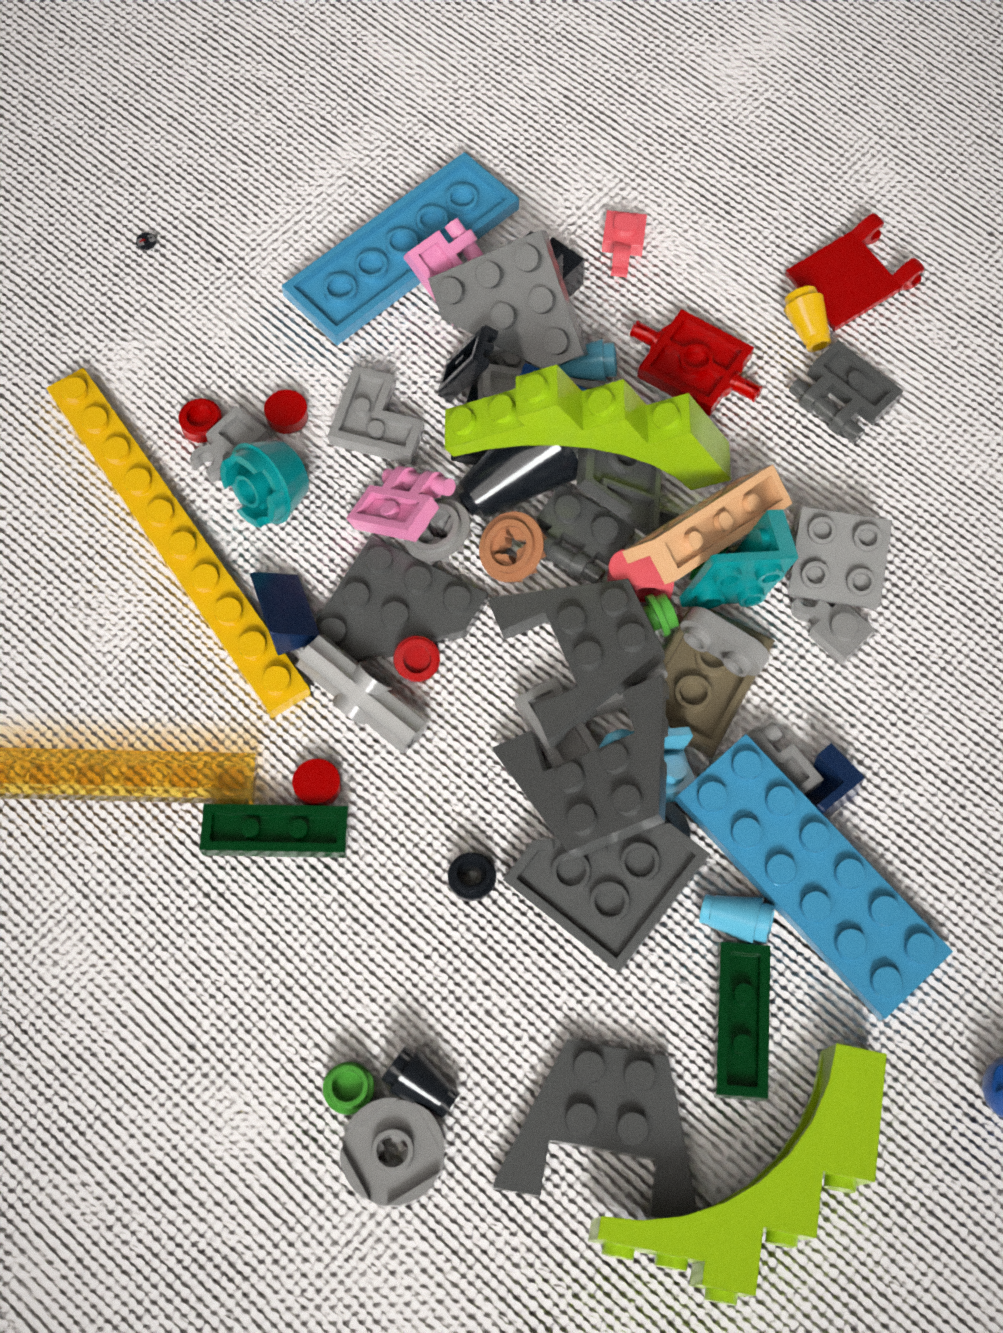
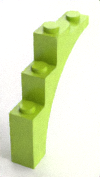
[445,364,732,490]
[588,1043,887,1306]

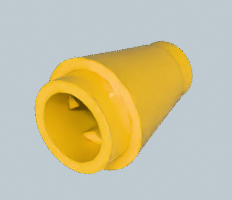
[784,286,832,352]

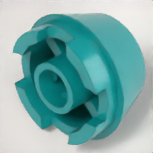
[220,440,309,528]

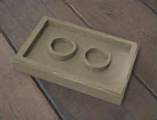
[663,606,775,757]

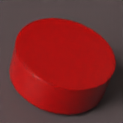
[264,390,308,434]
[178,398,223,443]
[393,635,440,682]
[292,759,341,806]

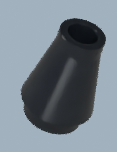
[381,1046,460,1119]

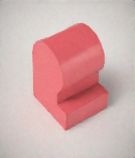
[606,549,674,602]

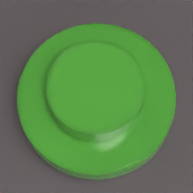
[643,593,679,638]
[323,1062,375,1115]

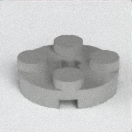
[340,1097,445,1208]

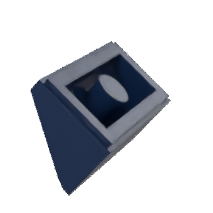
[250,572,320,656]

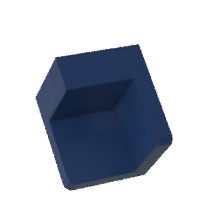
[806,743,865,819]

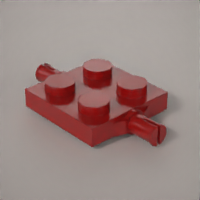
[630,309,763,417]

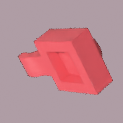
[602,210,647,278]

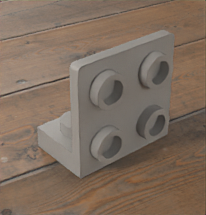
[788,506,893,610]

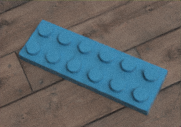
[281,152,519,346]
[674,734,953,1021]

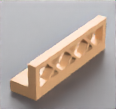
[622,464,793,584]

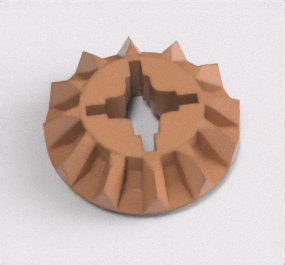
[479,511,547,583]

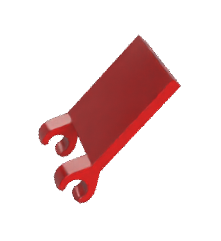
[785,213,925,332]

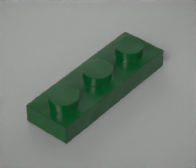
[199,804,350,858]
[714,942,771,1102]

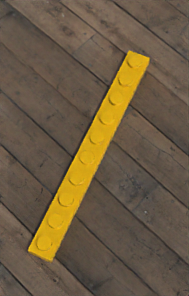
[46,367,311,719]

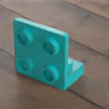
[679,509,799,609]

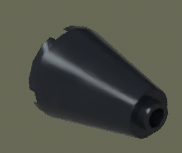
[457,445,578,518]

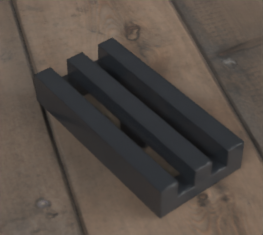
[437,325,499,402]

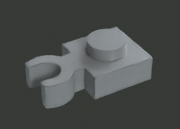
[190,406,269,482]
[790,599,876,665]

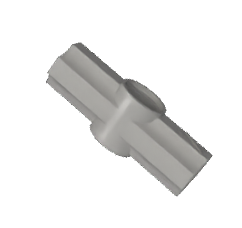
[296,634,430,754]

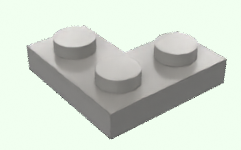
[328,365,424,465]

